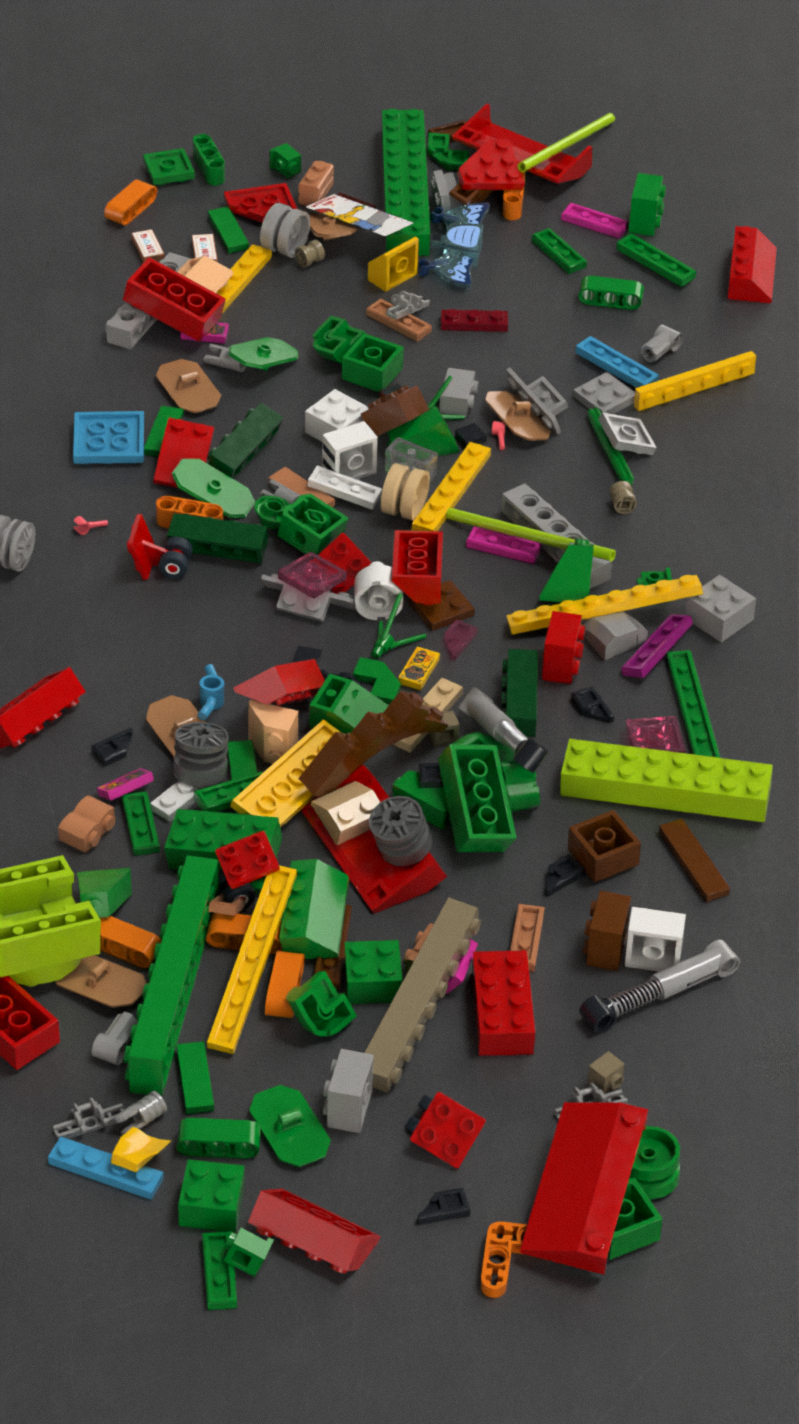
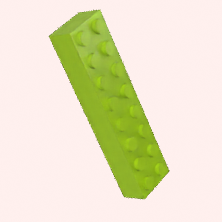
[560,739,773,822]

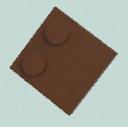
[408,580,475,631]

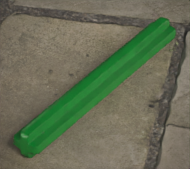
[587,407,634,485]

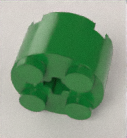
[500,759,540,812]

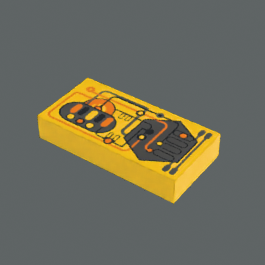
[398,646,440,691]

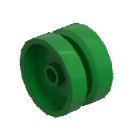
[629,1126,680,1199]

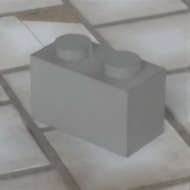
[439,368,478,417]

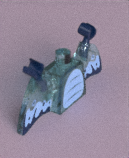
[418,203,490,289]

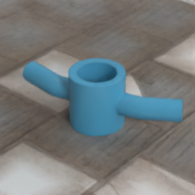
[198,664,224,720]

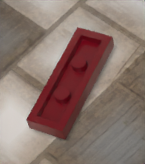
[441,309,508,332]

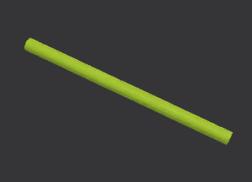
[518,113,615,172]
[446,508,616,562]

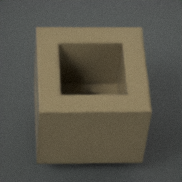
[428,711,459,747]
[587,1051,625,1094]

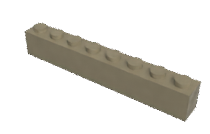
[365,897,481,1093]

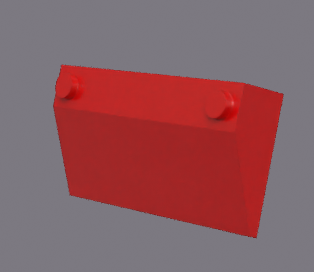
[452,103,592,184]
[301,764,448,914]
[520,1102,648,1275]

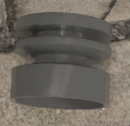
[173,722,229,787]
[369,796,432,867]

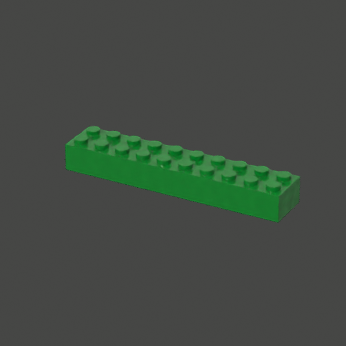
[381,109,430,256]
[124,855,219,1097]

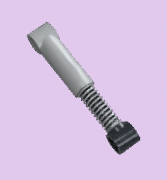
[459,687,549,773]
[579,940,740,1034]

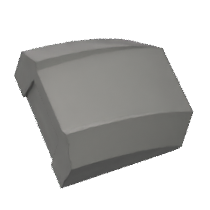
[581,611,648,661]

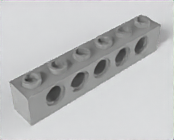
[105,252,190,350]
[501,484,612,589]

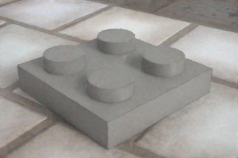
[573,372,635,414]
[598,412,656,455]

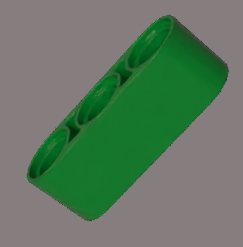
[193,134,225,186]
[578,275,644,310]
[177,1118,261,1159]

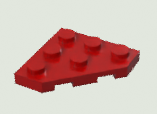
[457,139,525,190]
[224,183,297,223]

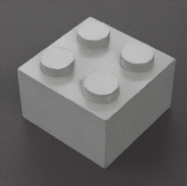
[685,575,756,643]
[323,1049,374,1133]

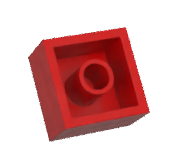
[542,611,585,684]

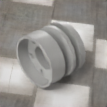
[0,515,36,571]

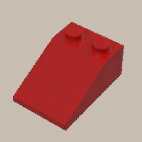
[153,417,214,488]

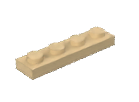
[392,678,463,753]

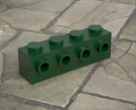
[207,403,284,479]
[167,513,269,563]
[501,649,538,737]

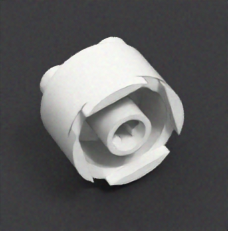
[354,561,403,620]

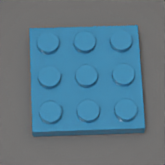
[73,411,144,464]

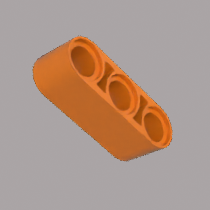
[502,172,525,220]
[104,179,157,226]
[156,496,223,528]
[206,913,282,954]
[100,916,162,968]
[265,951,305,1019]

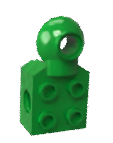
[254,494,349,559]

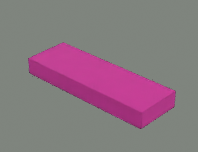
[561,203,629,239]
[466,526,542,564]

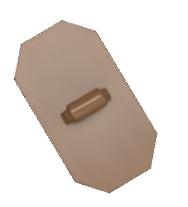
[309,213,358,241]
[156,359,221,413]
[485,391,551,441]
[146,695,206,757]
[55,955,146,1008]

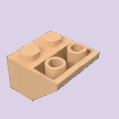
[177,256,233,293]

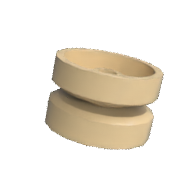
[381,463,430,521]

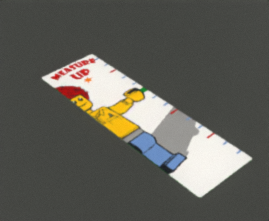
[306,194,414,236]

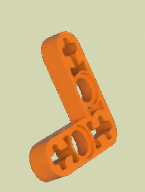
[481,1222,528,1298]

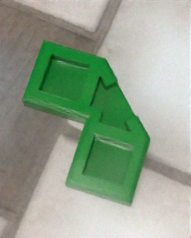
[427,133,469,171]
[353,657,401,705]

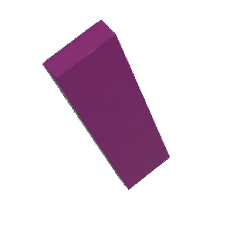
[621,614,693,678]

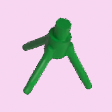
[426,376,465,420]
[371,593,427,659]

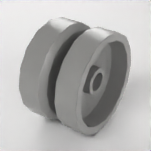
[260,203,310,258]

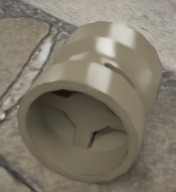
[295,240,325,268]
[609,481,637,514]

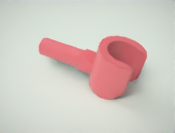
[492,421,505,450]
[73,516,108,535]

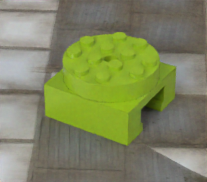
[0,855,101,987]

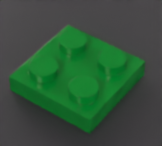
[143,148,195,185]

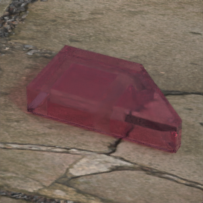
[444,619,478,660]

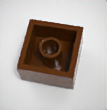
[360,385,429,436]
[567,810,641,883]
[583,890,632,971]

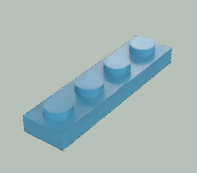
[575,336,659,388]
[48,1137,164,1200]

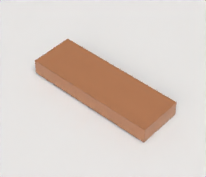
[366,298,432,342]
[268,467,335,507]
[510,904,545,972]

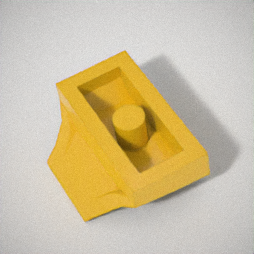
[111,1127,171,1172]

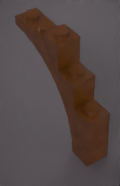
[298,691,449,797]

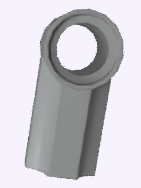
[640,324,683,363]
[91,1012,138,1065]

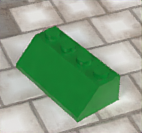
[279,859,349,959]

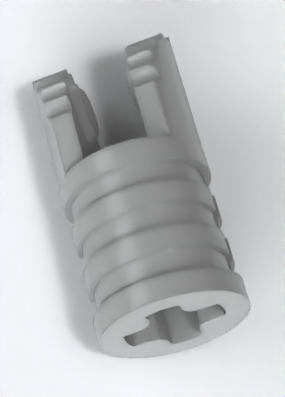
[203,344,246,373]
[260,479,301,504]
[114,1091,167,1135]

